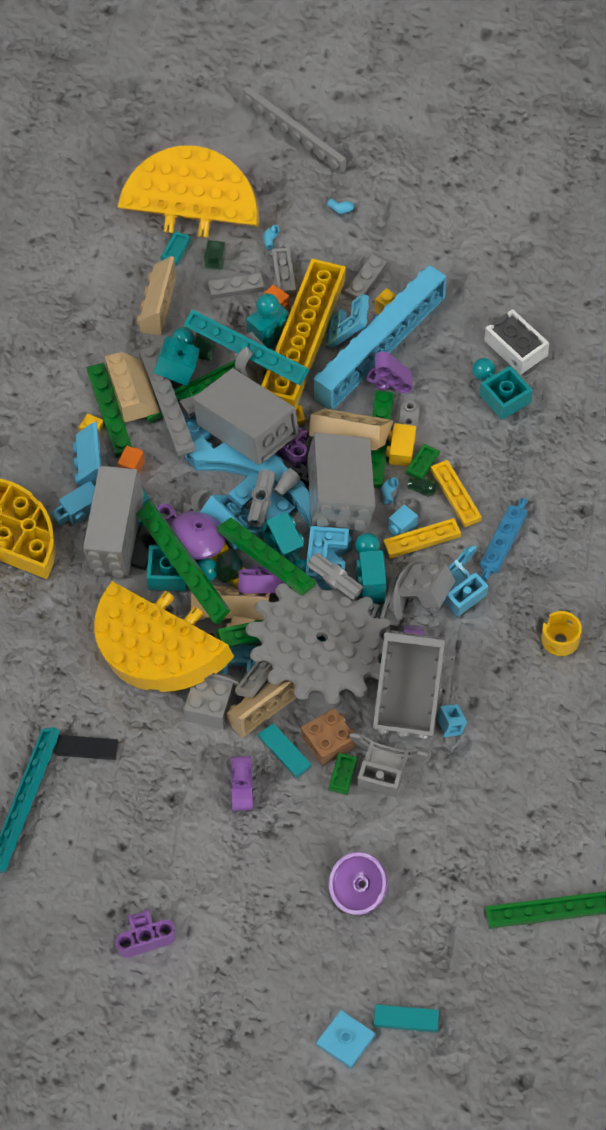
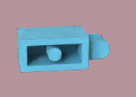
[51,481,95,525]

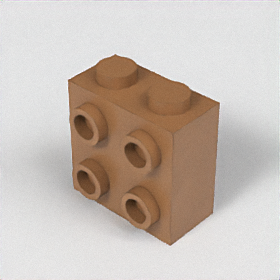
[301,708,356,766]

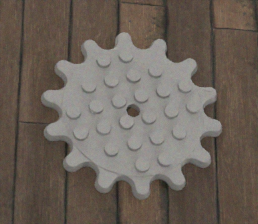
[245,578,391,704]

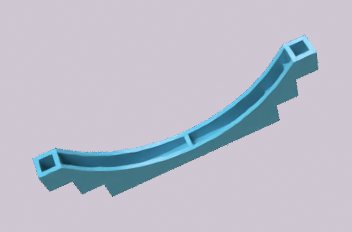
[185,437,353,590]

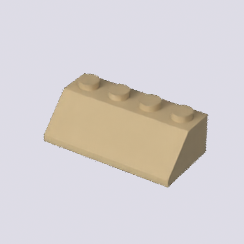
[137,256,176,335]
[105,352,160,422]
[309,408,393,450]
[191,585,271,621]
[226,680,296,738]

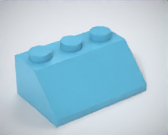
[73,422,101,487]
[200,495,264,550]

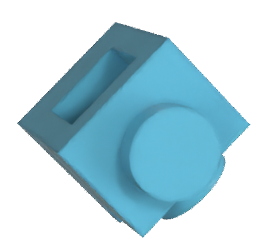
[436,704,467,737]

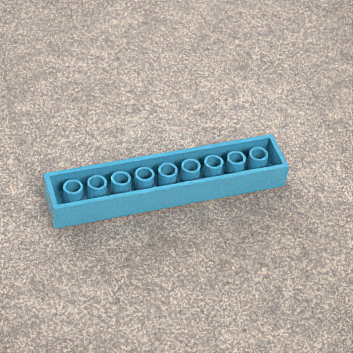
[314,265,446,409]

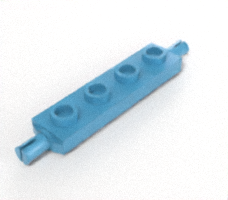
[480,497,528,582]

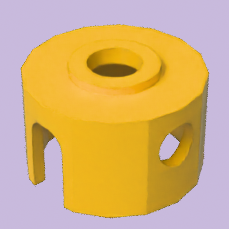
[541,611,582,656]

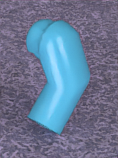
[327,199,354,214]
[263,225,280,250]
[381,477,399,504]

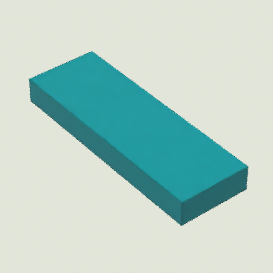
[258,723,312,779]
[374,1004,439,1033]

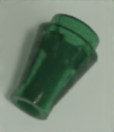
[407,478,437,497]

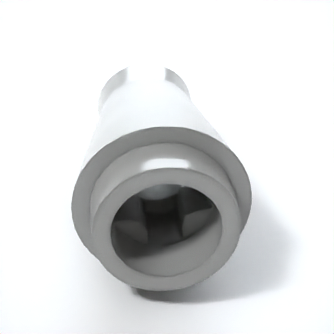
[273,468,300,497]

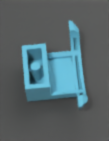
[444,546,488,617]

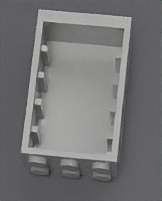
[193,368,299,465]
[307,432,375,531]
[83,466,144,578]
[373,630,446,739]

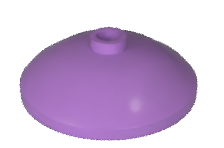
[170,512,226,559]
[329,852,388,915]

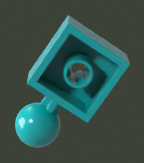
[246,293,288,349]
[153,327,200,386]
[472,358,533,420]
[261,512,307,572]
[355,533,386,604]
[147,545,219,591]

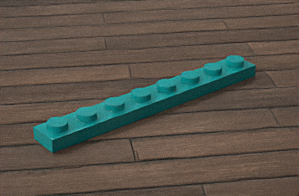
[184,309,309,386]
[0,727,60,873]

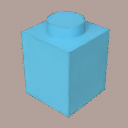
[388,504,418,536]

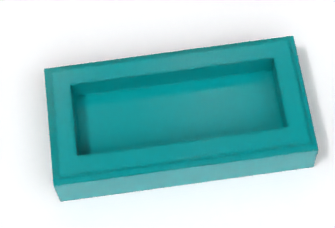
[161,231,191,266]

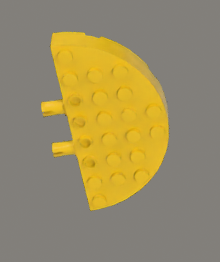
[118,145,259,238]
[0,478,55,579]
[94,581,234,692]

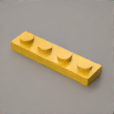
[431,460,482,528]
[383,518,461,559]

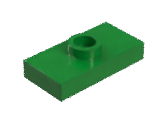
[406,443,440,482]
[328,753,358,795]

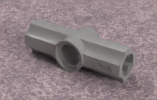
[248,469,276,527]
[307,552,363,601]

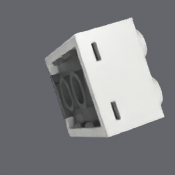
[484,309,549,375]

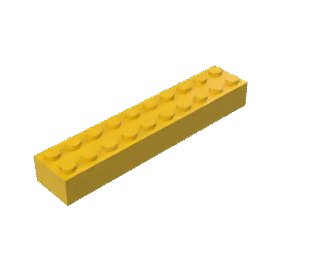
[261,259,346,409]

